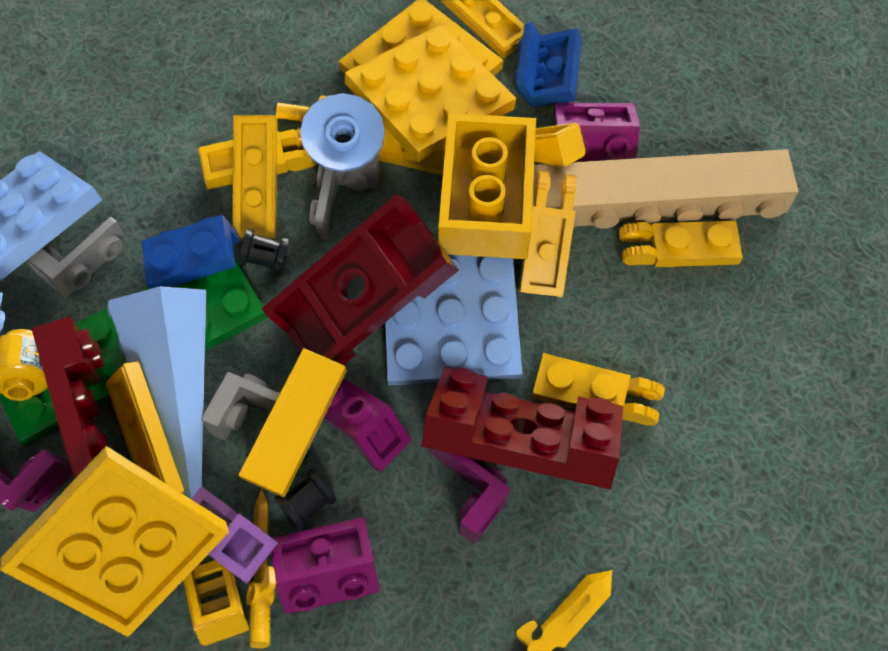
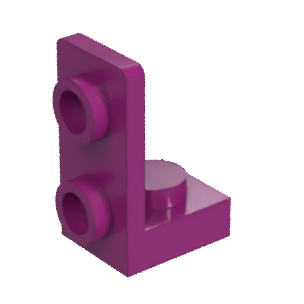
[323,378,412,472]
[0,449,72,512]
[429,449,511,545]

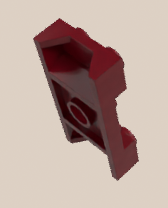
[261,194,459,365]
[31,316,110,480]
[421,367,623,490]

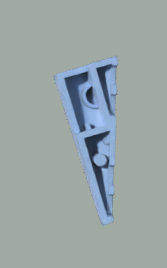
[107,286,206,499]

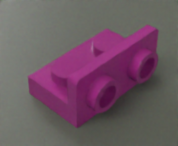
[553,103,640,162]
[272,517,380,614]

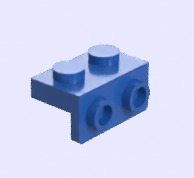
[514,22,582,107]
[142,215,239,289]

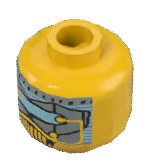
[0,329,48,401]

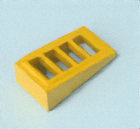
[534,123,585,167]
[183,560,249,646]

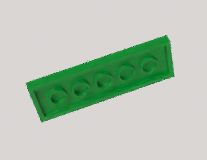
[0,258,268,447]

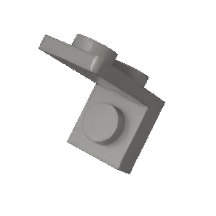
[309,154,381,241]
[25,217,128,298]
[201,372,280,441]

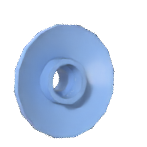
[300,93,385,172]

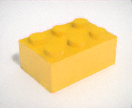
[438,113,536,259]

